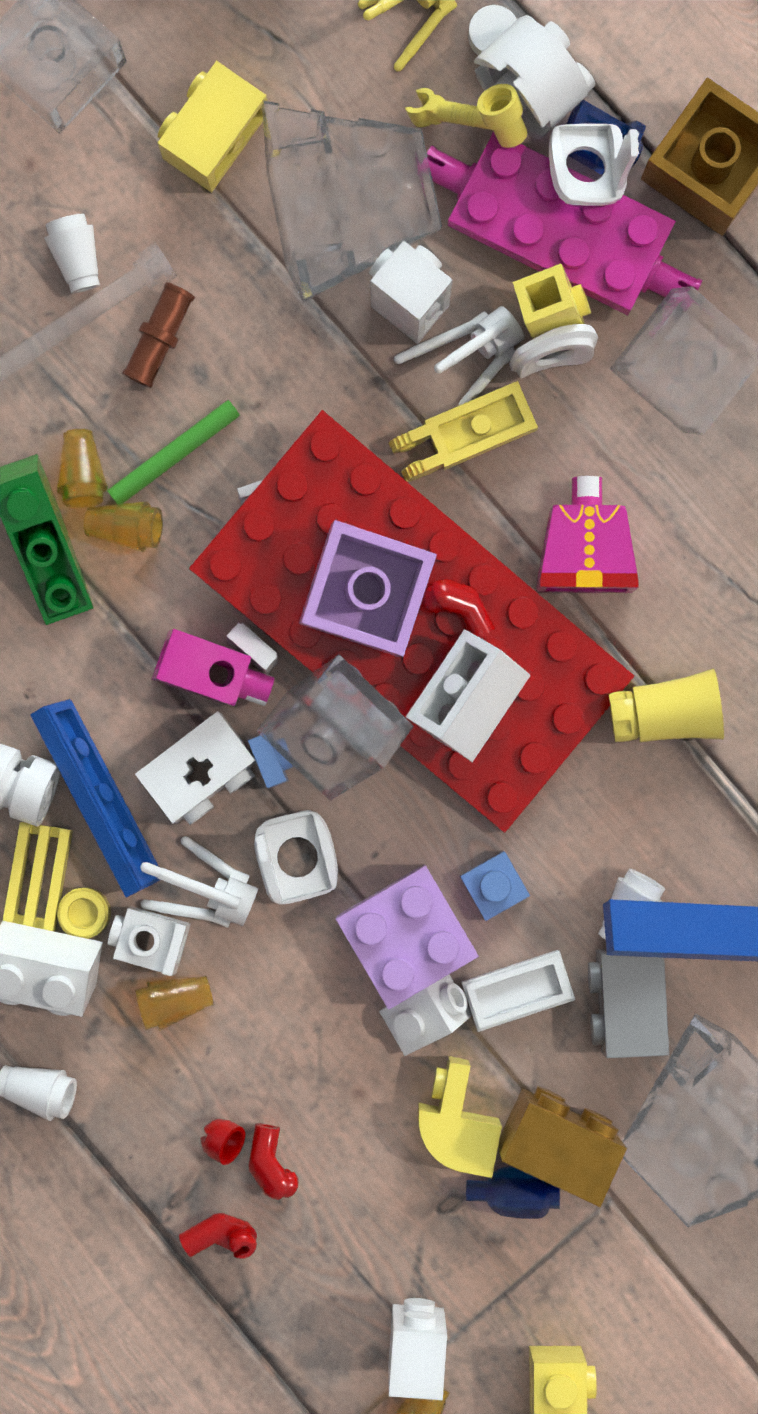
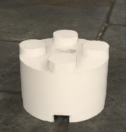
[474,15,595,139]

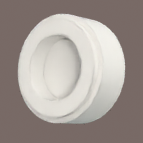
[468,5,517,56]

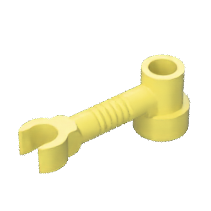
[405,84,527,148]

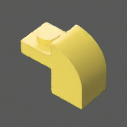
[418,1056,502,1178]

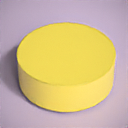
[57,887,111,939]

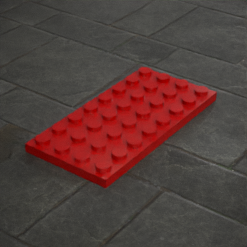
[189,410,634,833]

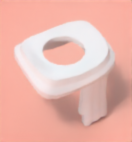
[549,124,639,206]
[509,324,598,379]
[254,810,338,905]

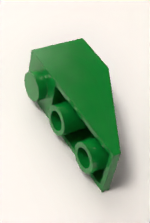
[0,454,94,625]

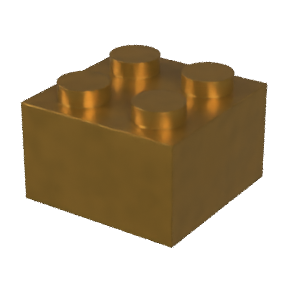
[641,77,758,236]
[498,1086,627,1208]

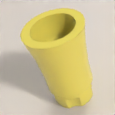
[609,668,724,743]

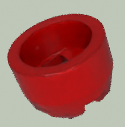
[200,1118,246,1165]

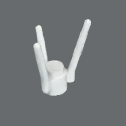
[394,306,524,406]
[140,836,259,928]

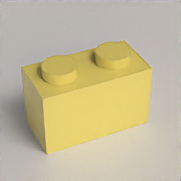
[157,60,269,193]

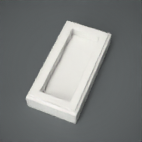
[461,950,575,1032]

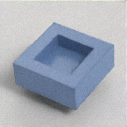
[248,733,293,789]
[460,851,530,921]

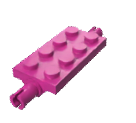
[418,131,703,316]

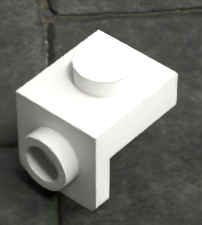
[379,974,472,1056]

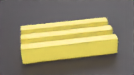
[3,822,73,931]

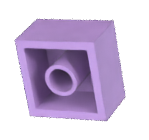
[298,520,437,656]
[336,864,479,1010]

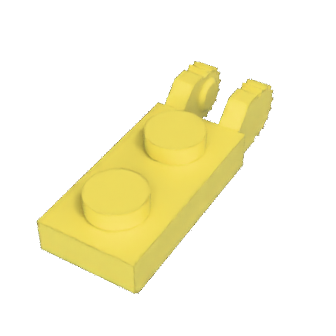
[389,381,538,482]

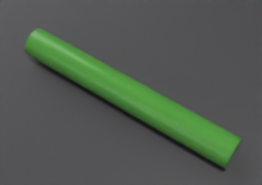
[107,400,240,506]

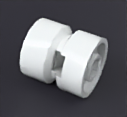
[0,743,61,827]

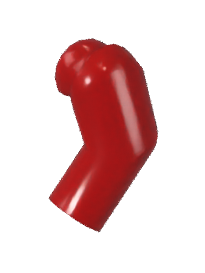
[423,578,495,637]
[248,1123,299,1200]
[179,1213,257,1259]

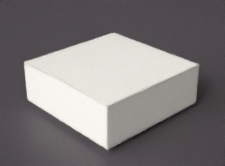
[227,623,278,675]

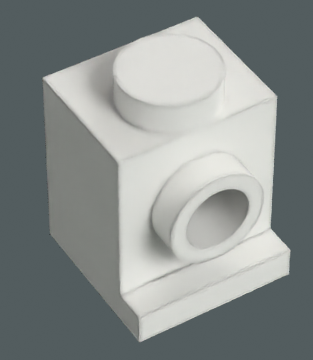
[108,907,191,977]

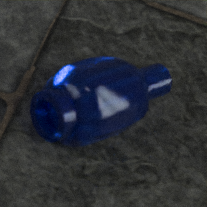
[466,1166,560,1219]

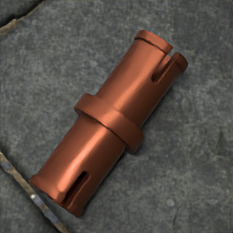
[122,282,195,388]

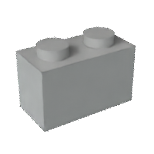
[588,949,669,1058]

